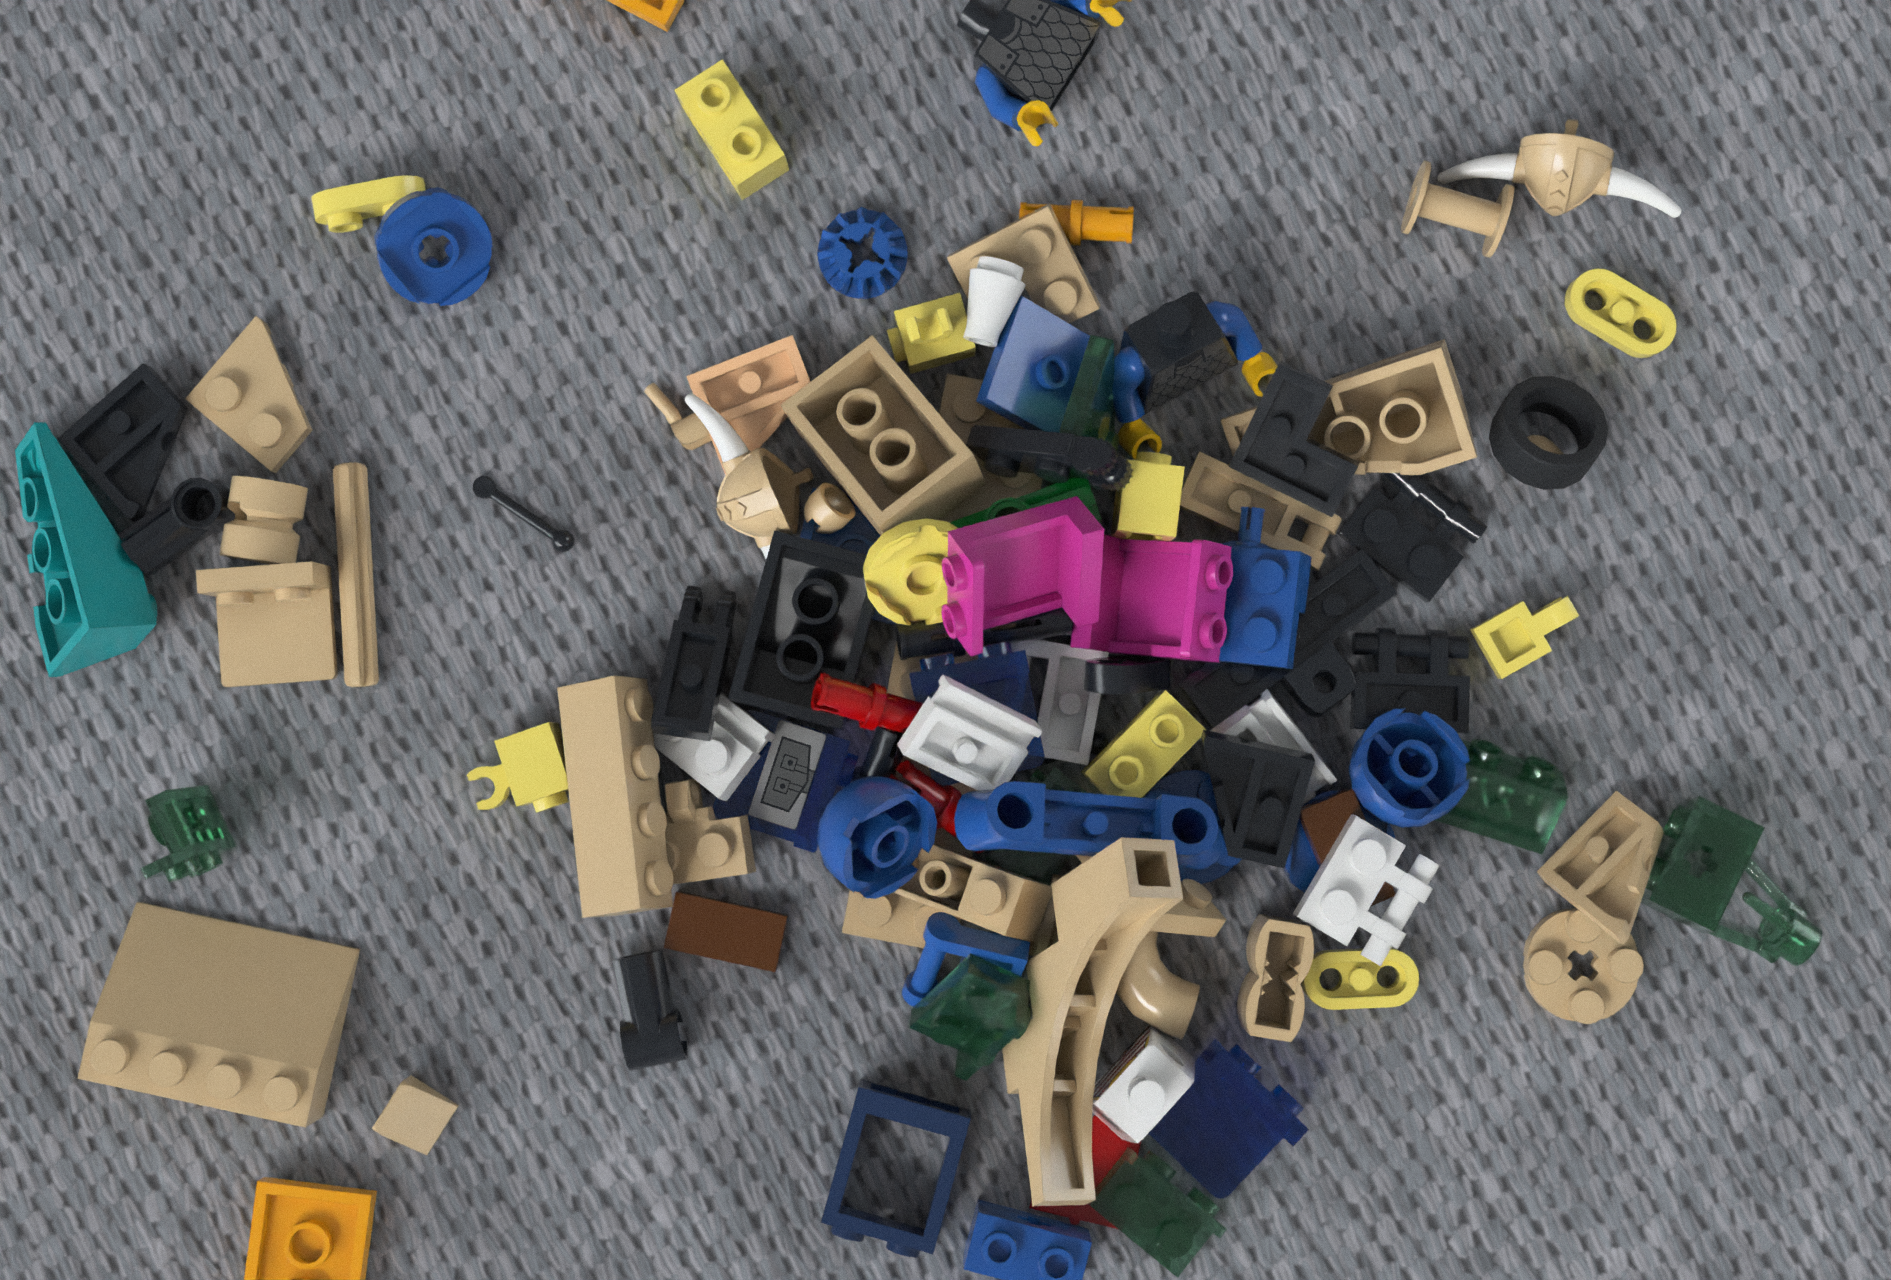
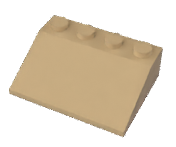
[77,902,360,1128]

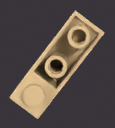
[894,844,1052,942]

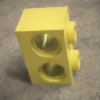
[674,59,789,200]
[1110,452,1185,541]
[1081,690,1206,798]

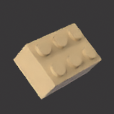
[781,335,986,536]

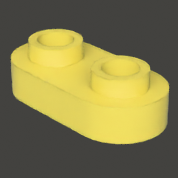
[311,175,426,233]
[1565,269,1677,358]
[1301,948,1419,1010]

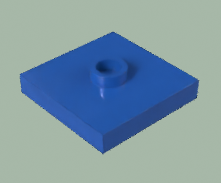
[976,296,1111,436]

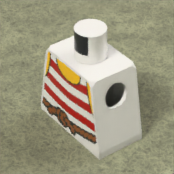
[1092,1025,1195,1144]

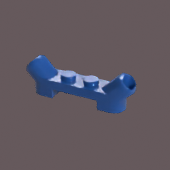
[954,781,1223,870]

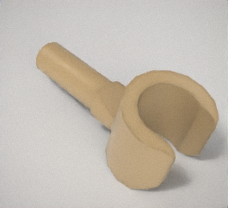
[644,383,711,450]

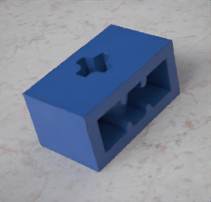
[963,1199,1092,1280]

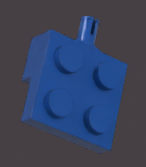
[1219,507,1312,669]

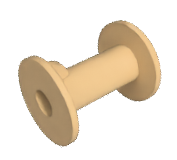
[1401,161,1514,258]

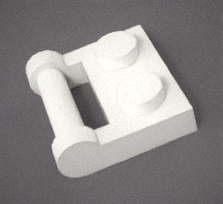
[1001,639,1109,765]

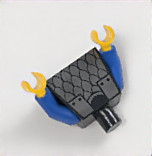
[957,0,1132,147]
[1106,291,1277,459]

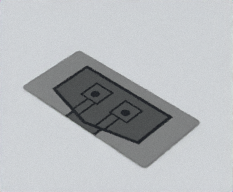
[749,720,826,829]

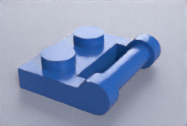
[902,912,1030,1027]

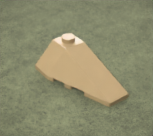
[1220,339,1477,475]

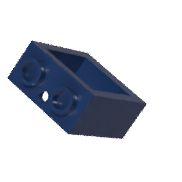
[821,1079,971,1258]

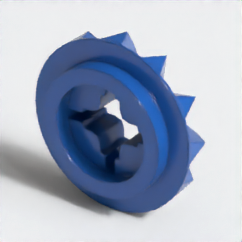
[817,207,908,299]

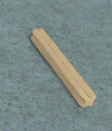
[333,462,379,687]

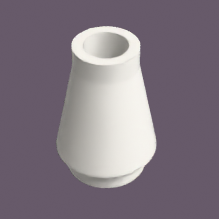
[963,256,1026,347]

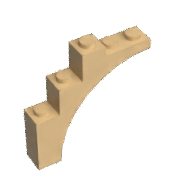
[1001,837,1183,1206]

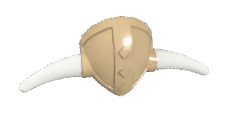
[1437,119,1681,218]
[685,394,814,559]

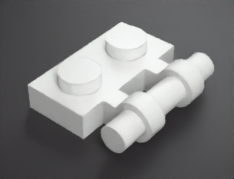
[1293,814,1439,966]

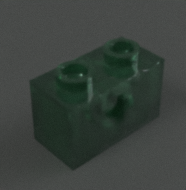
[1641,796,1765,934]

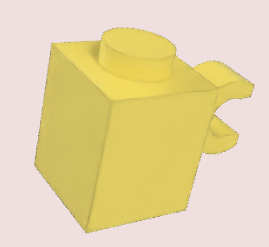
[887,293,976,374]
[467,722,569,813]

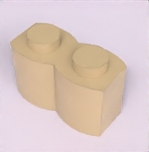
[1237,914,1314,1042]

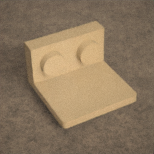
[196,561,338,687]

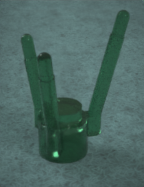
[1666,842,1822,966]

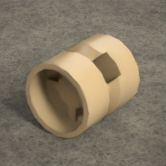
[219,476,308,564]

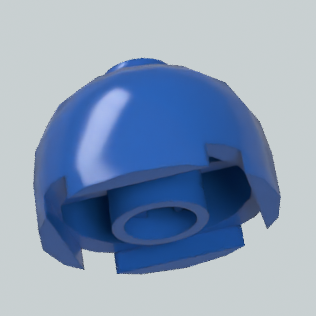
[1349,708,1470,828]
[817,776,937,899]

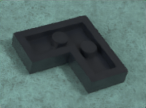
[1229,361,1360,517]

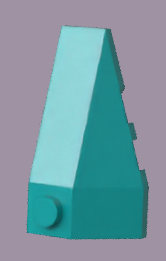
[15,422,158,678]

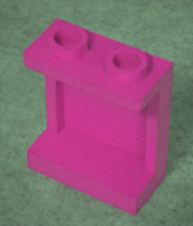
[941,496,1104,656]
[1070,535,1233,663]

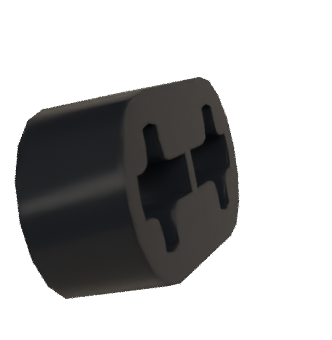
[1084,655,1172,695]

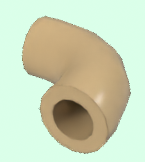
[1116,931,1200,1040]

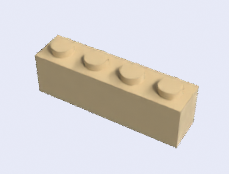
[557,676,673,918]

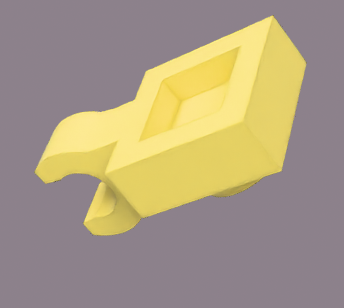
[1470,596,1579,679]

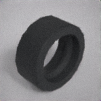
[1489,376,1609,490]

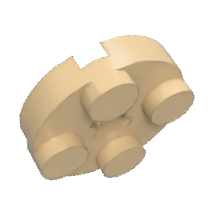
[1523,908,1644,1024]

